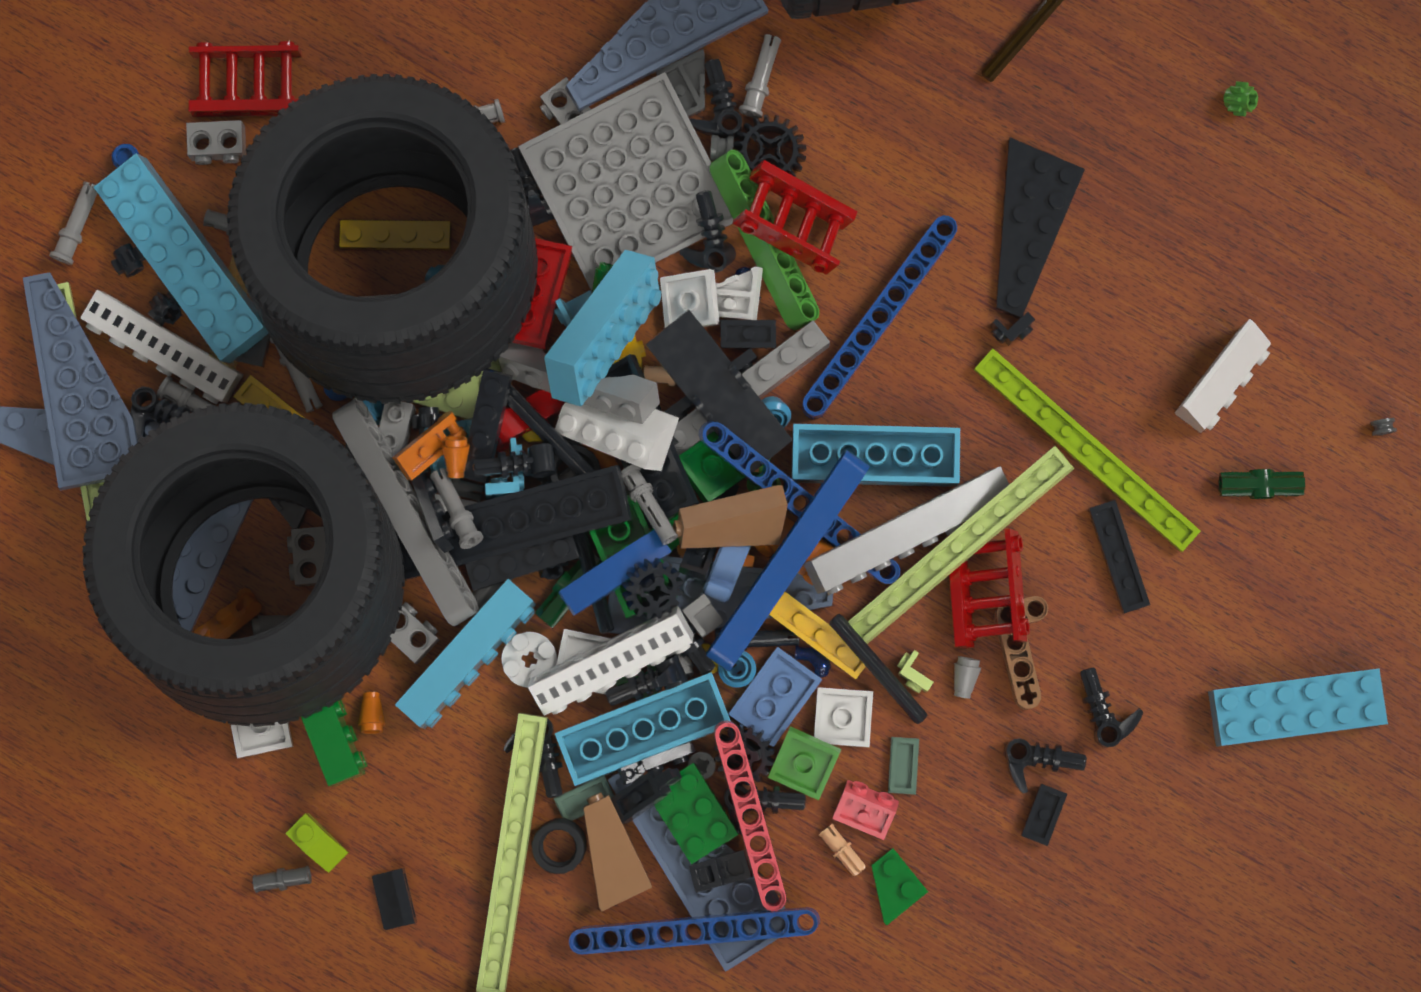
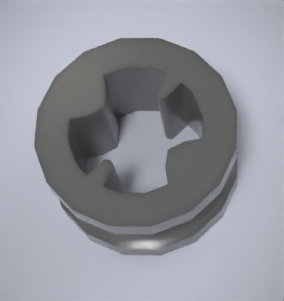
[1370,418,1397,436]

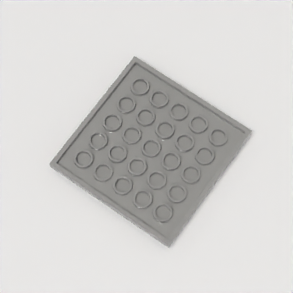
[518,72,734,291]

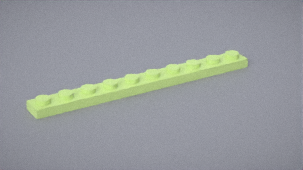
[848,446,1074,644]
[476,713,548,992]

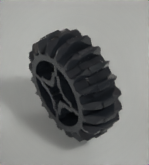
[733,114,807,177]

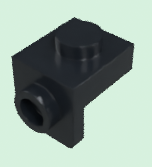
[990,312,1035,346]

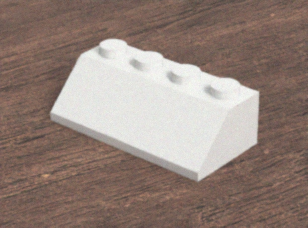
[1175,319,1271,433]
[555,402,679,471]

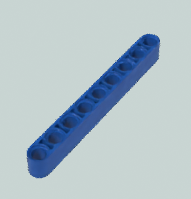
[802,215,957,419]
[698,421,900,584]
[705,450,870,671]
[569,907,820,955]

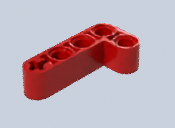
[496,389,566,454]

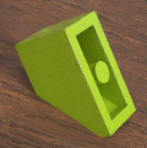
[285,813,349,873]

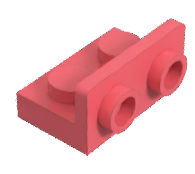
[832,780,899,840]

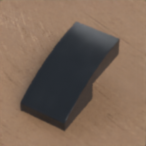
[689,849,753,893]

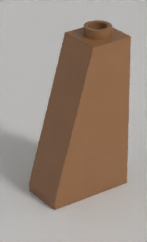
[673,485,788,549]
[583,792,652,912]

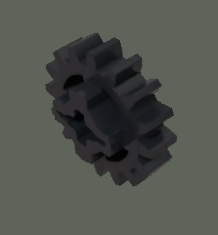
[622,558,684,620]
[714,724,775,786]

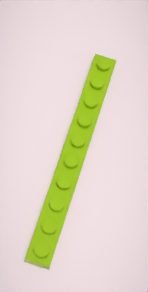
[974,348,1201,552]

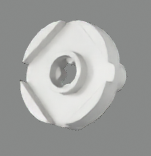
[502,632,558,688]

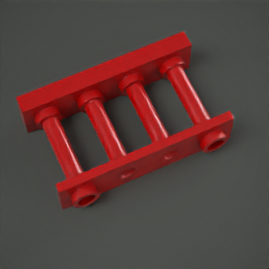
[188,41,302,117]
[732,160,858,275]
[946,529,1030,649]

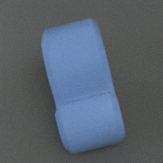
[703,546,751,603]

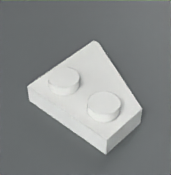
[716,267,763,320]

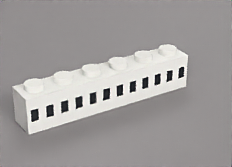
[81,290,244,404]
[528,606,694,716]

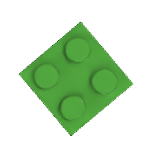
[768,726,841,800]

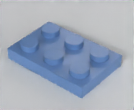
[728,647,822,747]

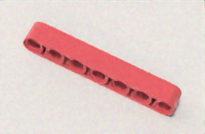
[714,720,786,911]

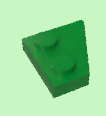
[871,848,928,926]

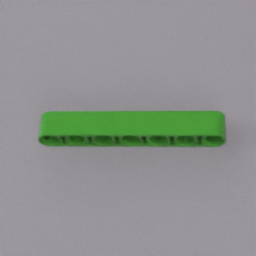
[710,150,819,330]

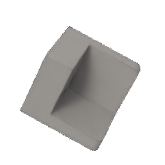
[682,594,723,638]

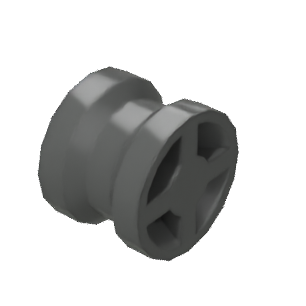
[710,134,734,162]
[688,752,715,779]

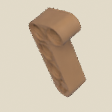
[994,596,1048,710]

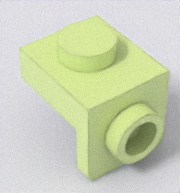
[897,650,934,693]

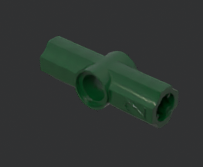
[1218,469,1305,499]
[535,553,602,629]

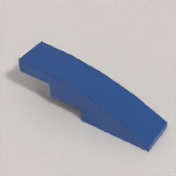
[558,530,672,616]

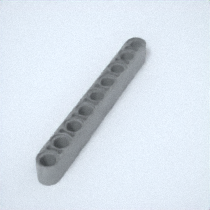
[332,398,479,626]

